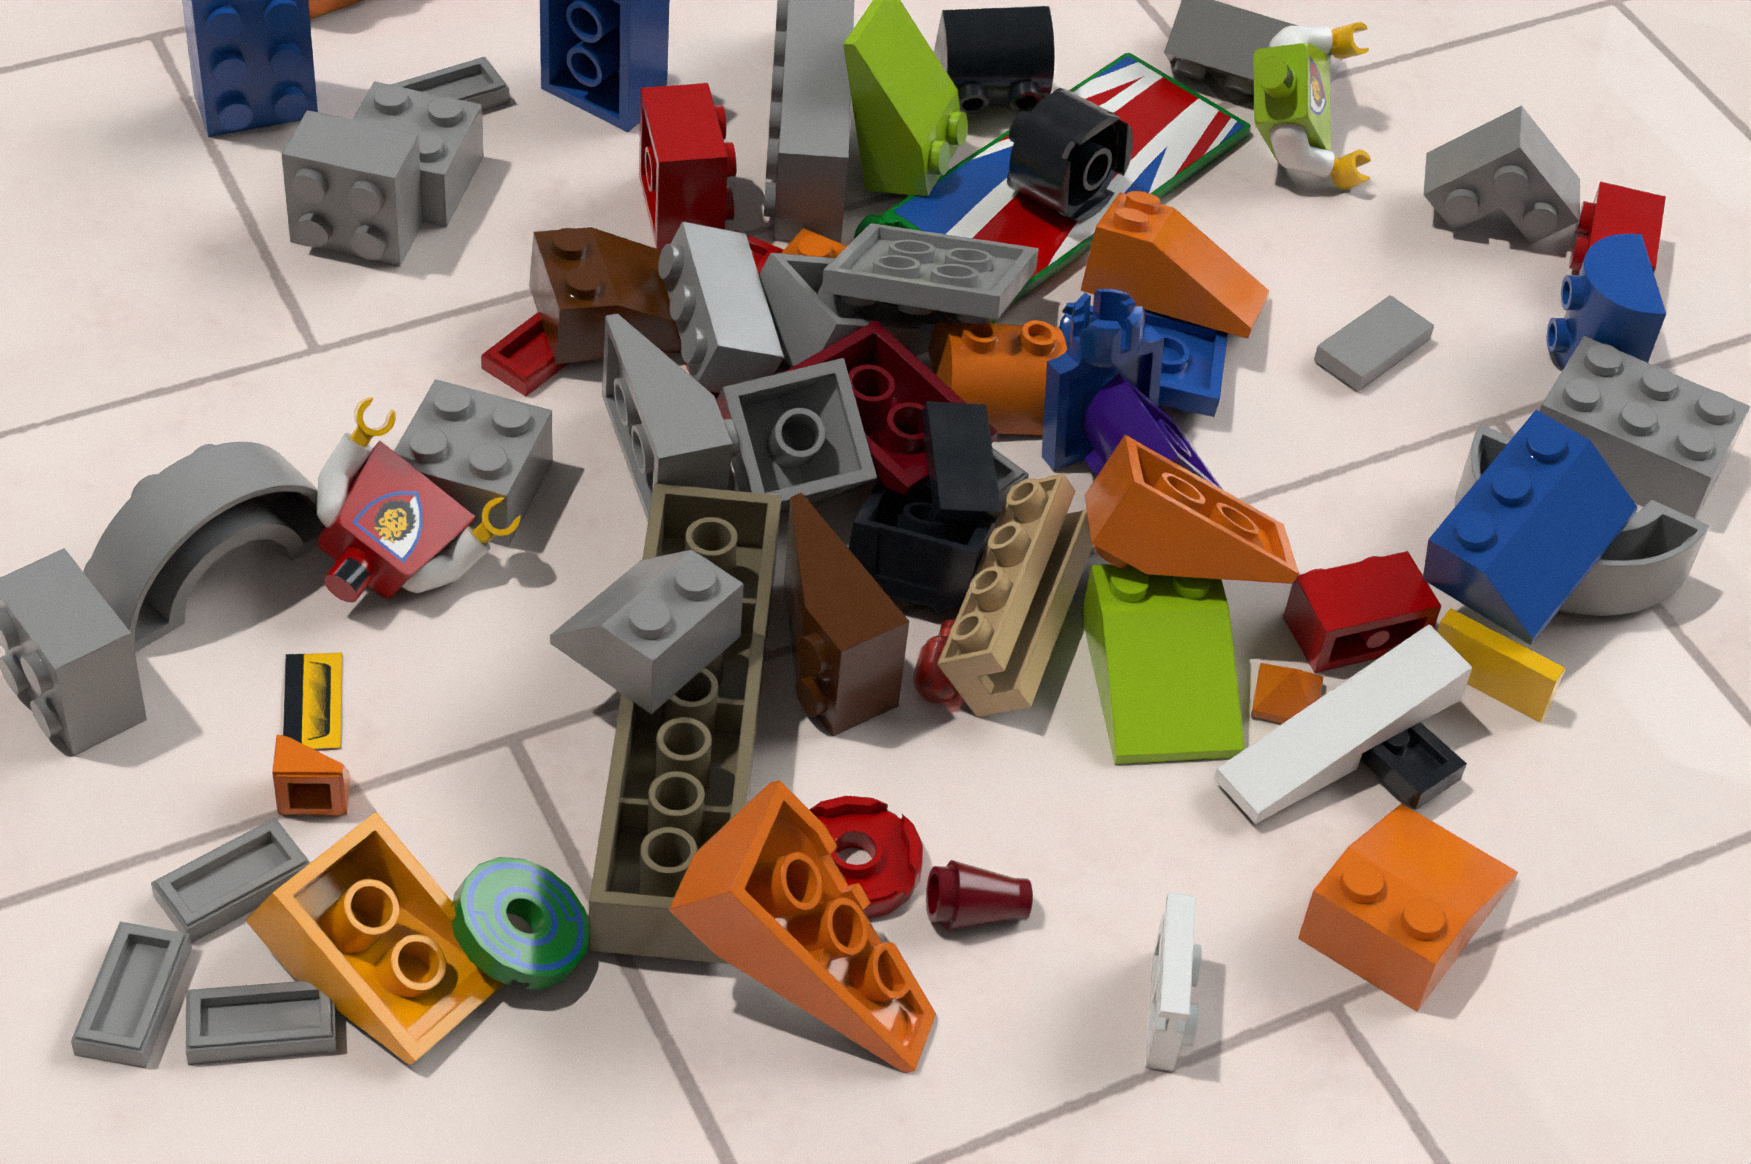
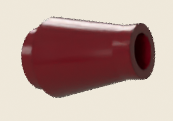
[926,860,1033,930]

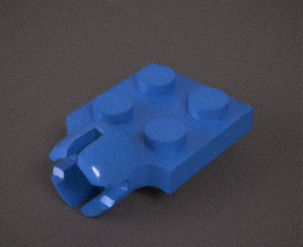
[1042,289,1164,470]
[1059,302,1228,417]

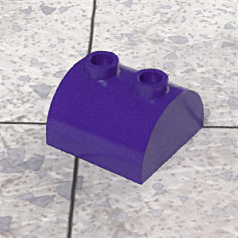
[1084,373,1223,490]

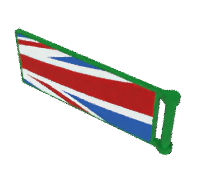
[854,53,1251,324]

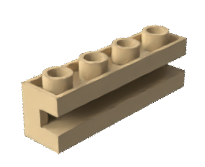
[937,473,1093,717]

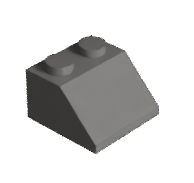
[716,358,877,512]
[550,549,743,714]

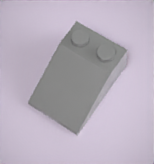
[759,253,949,369]
[602,314,739,521]

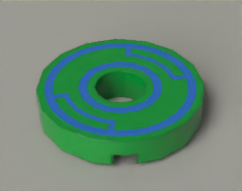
[451,857,589,990]

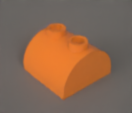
[928,320,1067,435]

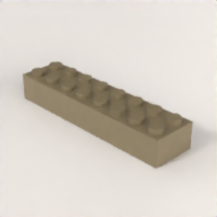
[589,483,782,964]

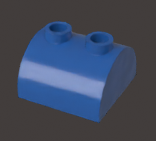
[1546,234,1666,369]

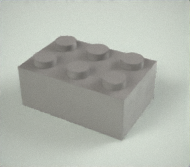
[1539,336,1751,519]

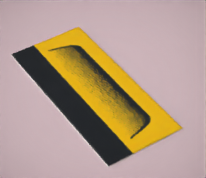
[283,652,342,749]

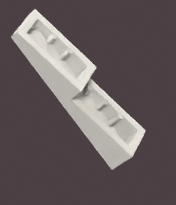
[1214,624,1472,824]

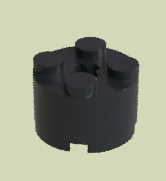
[1007,88,1133,221]

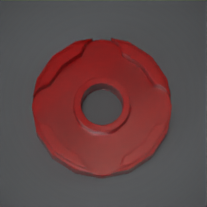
[809,795,923,919]

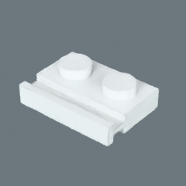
[1145,892,1202,1072]

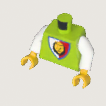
[1253,22,1371,190]

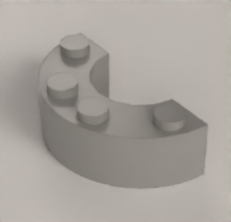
[1454,424,1710,616]
[84,442,325,652]

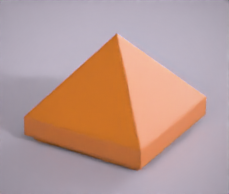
[1251,663,1324,724]

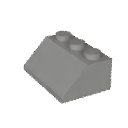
[1164,0,1342,96]

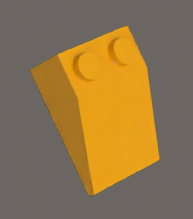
[245,811,504,1066]

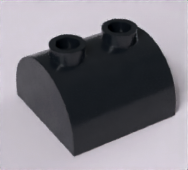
[934,6,1055,114]

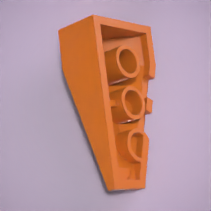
[669,780,936,1073]

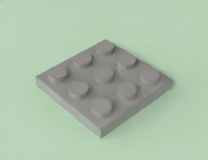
[822,223,1038,324]

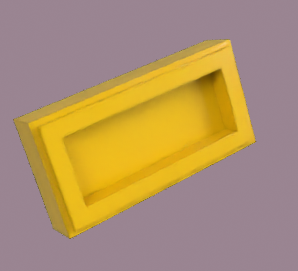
[1437,608,1566,722]

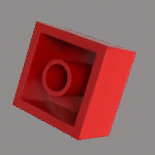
[639,83,737,250]

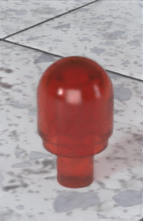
[913,620,959,704]

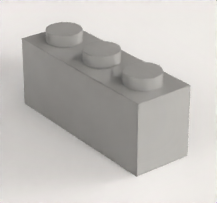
[658,222,784,393]

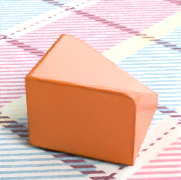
[272,735,350,815]

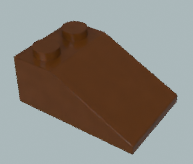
[529,227,682,364]
[784,492,909,736]

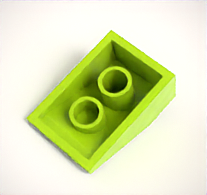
[843,0,968,196]
[1081,564,1245,765]

